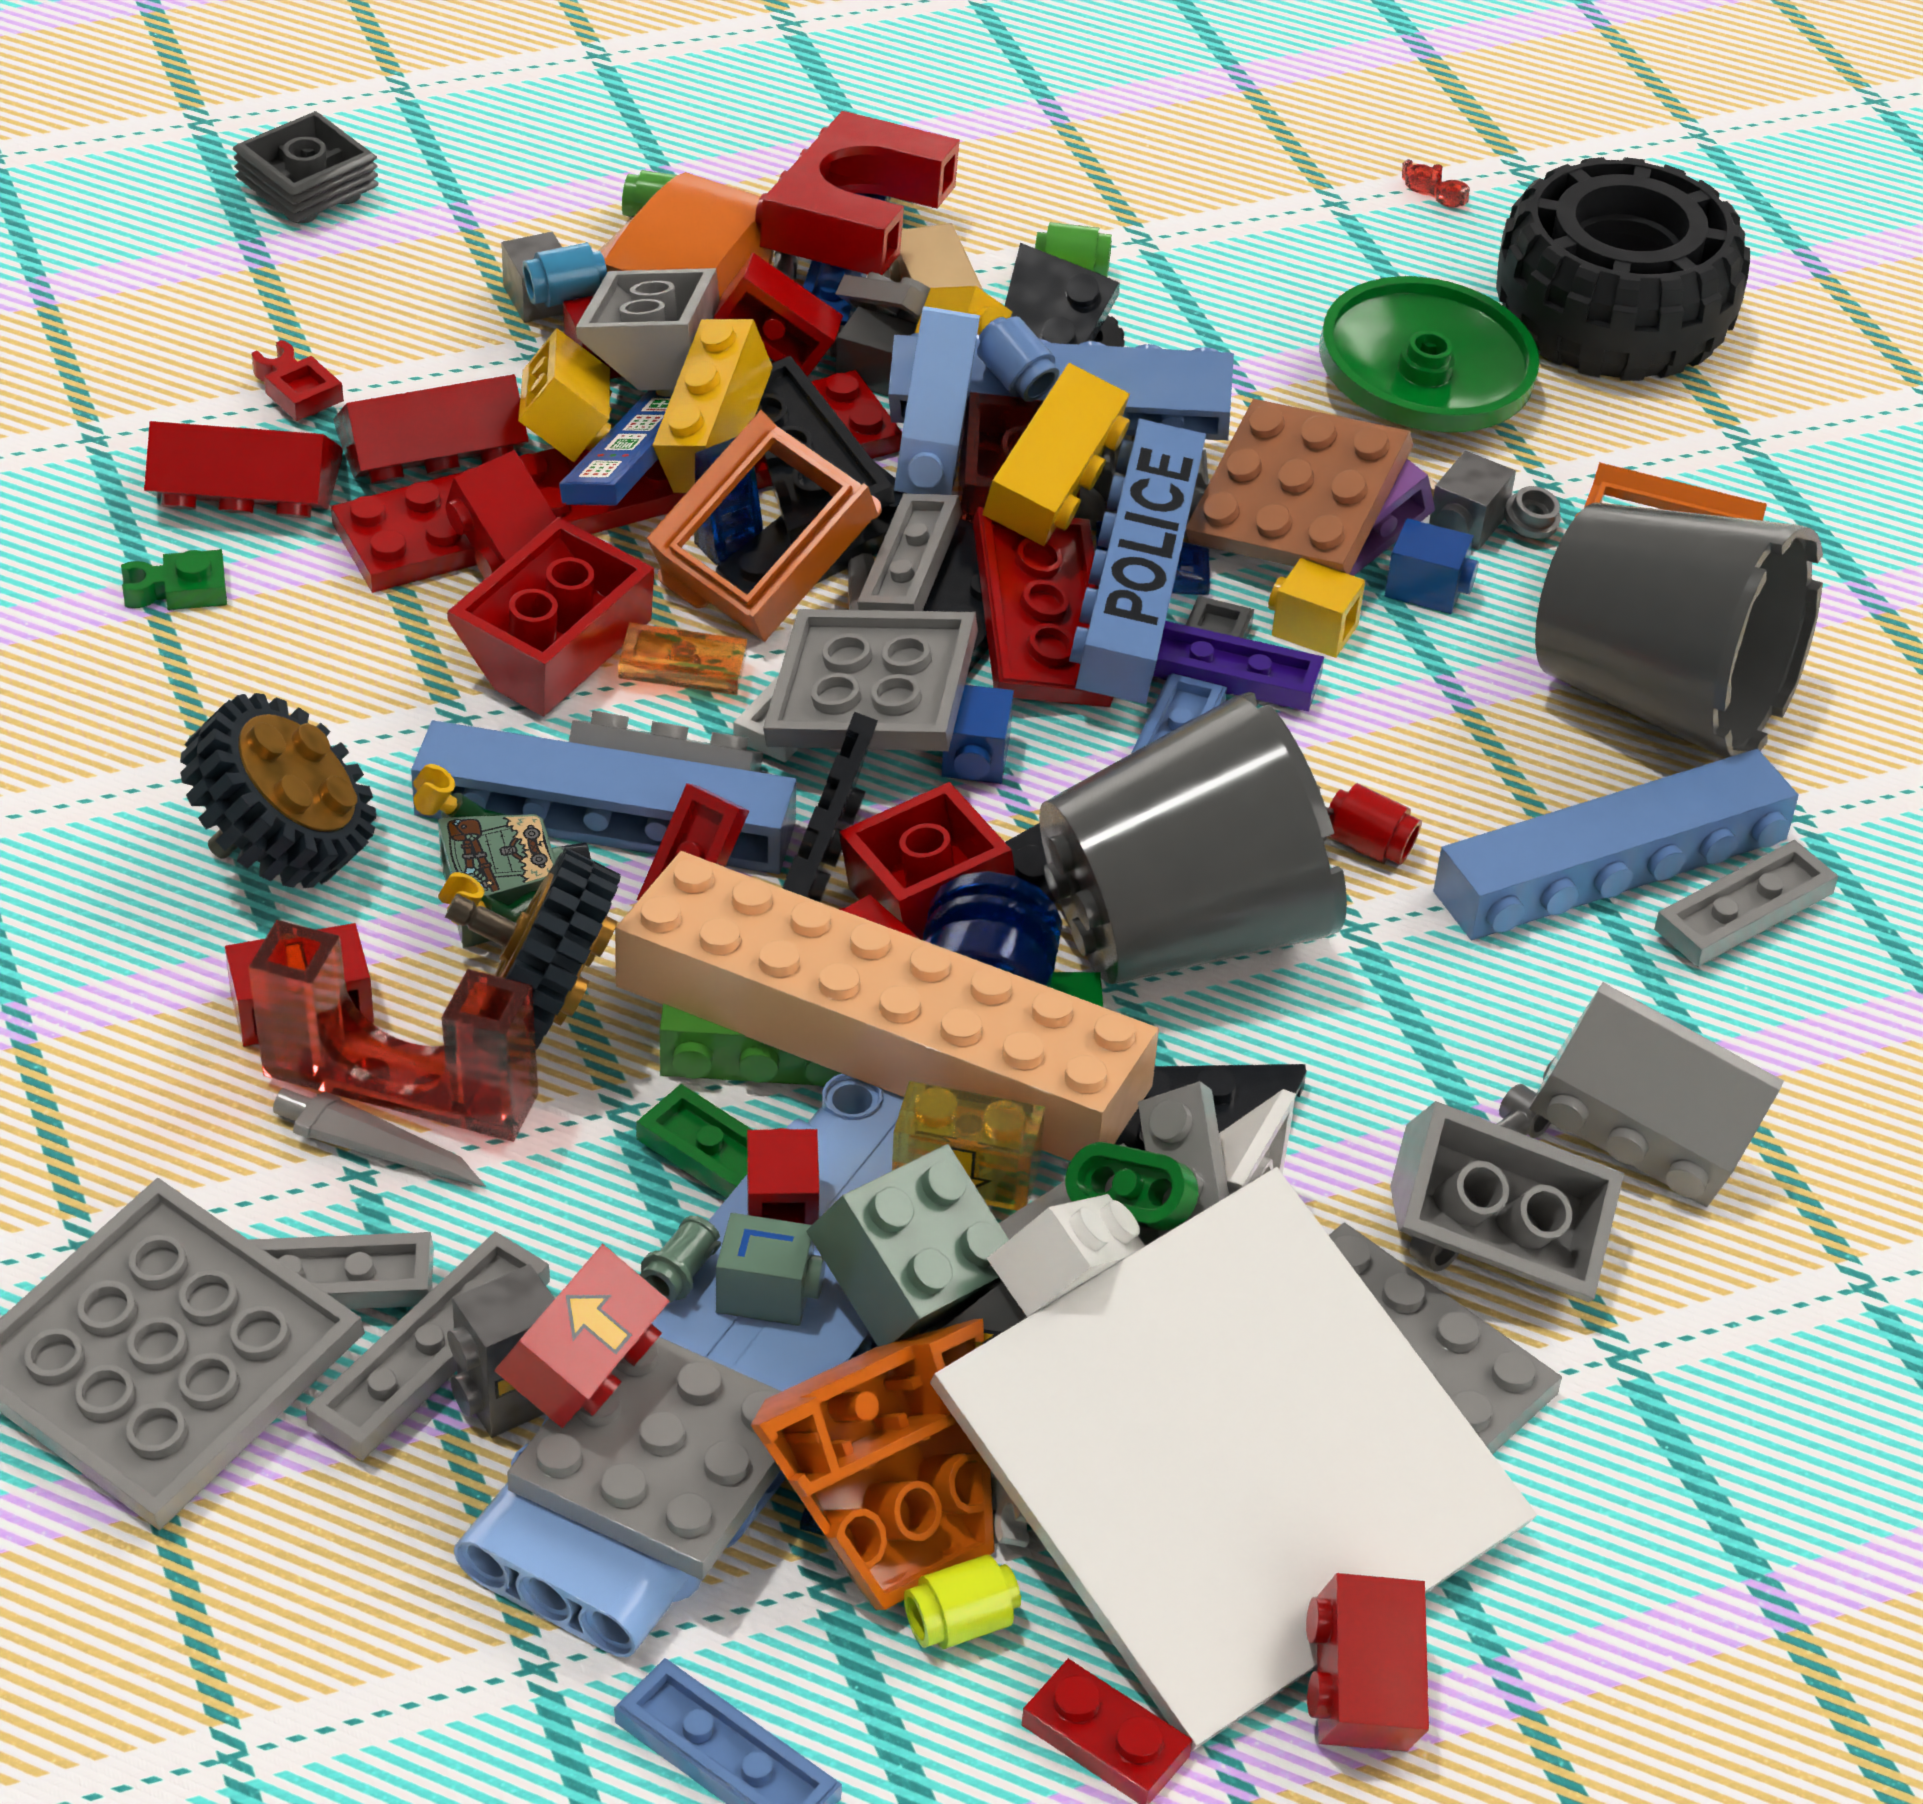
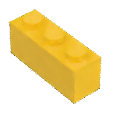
[652,319,773,493]
[518,328,612,462]
[982,363,1130,546]

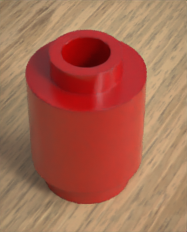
[1329,783,1422,865]

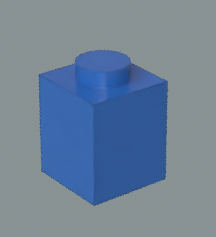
[1384,518,1479,614]
[941,685,1014,784]

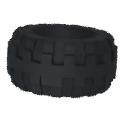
[1496,157,1750,381]

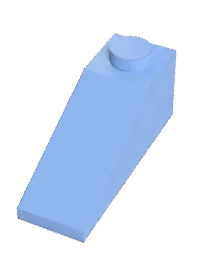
[894,306,980,495]

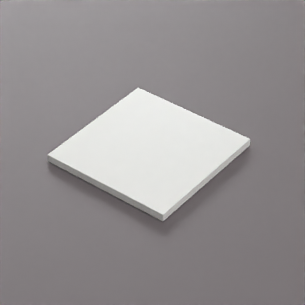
[930,1167,1538,1753]

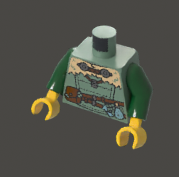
[413,764,591,948]

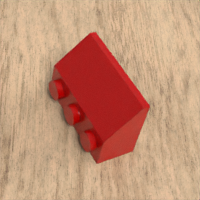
[334,374,529,484]
[144,421,343,518]
[447,517,654,717]

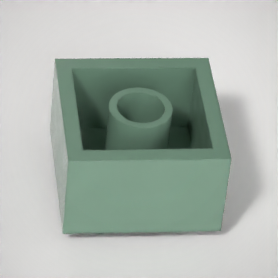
[806,1144,1009,1347]

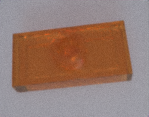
[618,623,748,695]

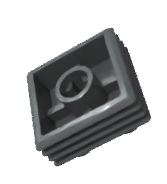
[232,111,379,223]

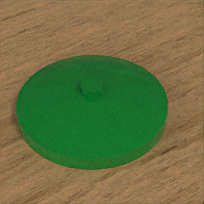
[1319,276,1540,433]

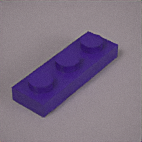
[1153,621,1324,712]

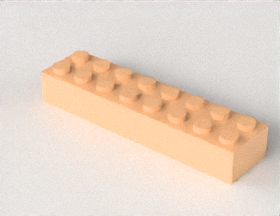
[615,851,1159,1161]

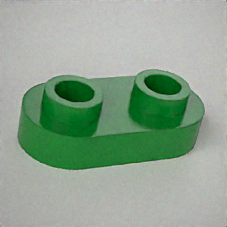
[1065,1142,1199,1231]

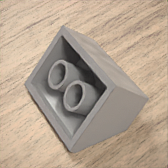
[576,268,720,397]
[1529,982,1784,1207]
[1390,1101,1624,1302]

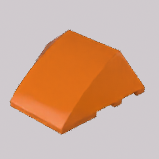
[598,172,774,299]
[751,1318,995,1610]

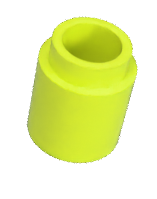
[904,1554,1021,1649]

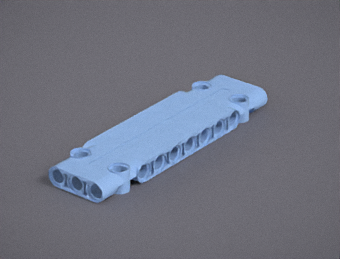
[453,1074,1028,1657]

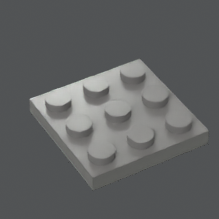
[763,609,978,752]
[507,1337,782,1581]

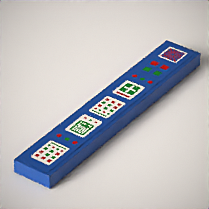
[559,390,671,506]

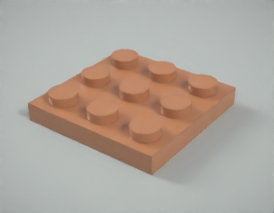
[1185,399,1413,574]

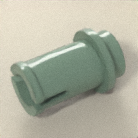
[640,1215,721,1303]

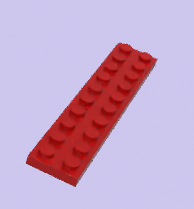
[331,370,902,593]

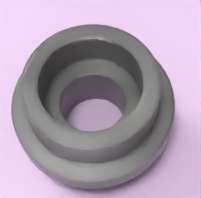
[1504,486,1561,539]

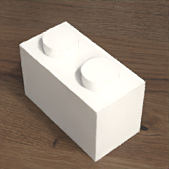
[987,1194,1145,1317]

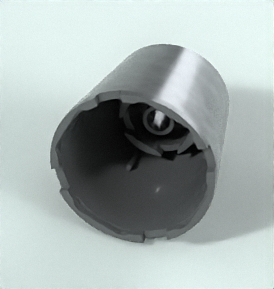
[1535,502,1823,758]
[1039,692,1347,984]

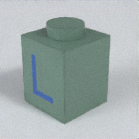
[716,1213,826,1326]

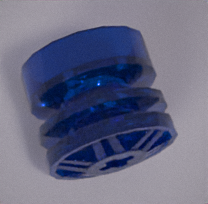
[923,871,1063,988]

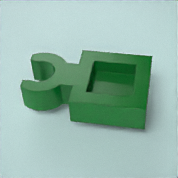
[121,549,227,610]

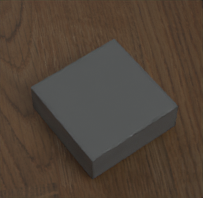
[1186,596,1254,639]

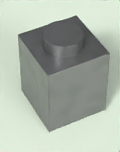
[501,231,563,323]
[1429,450,1516,550]

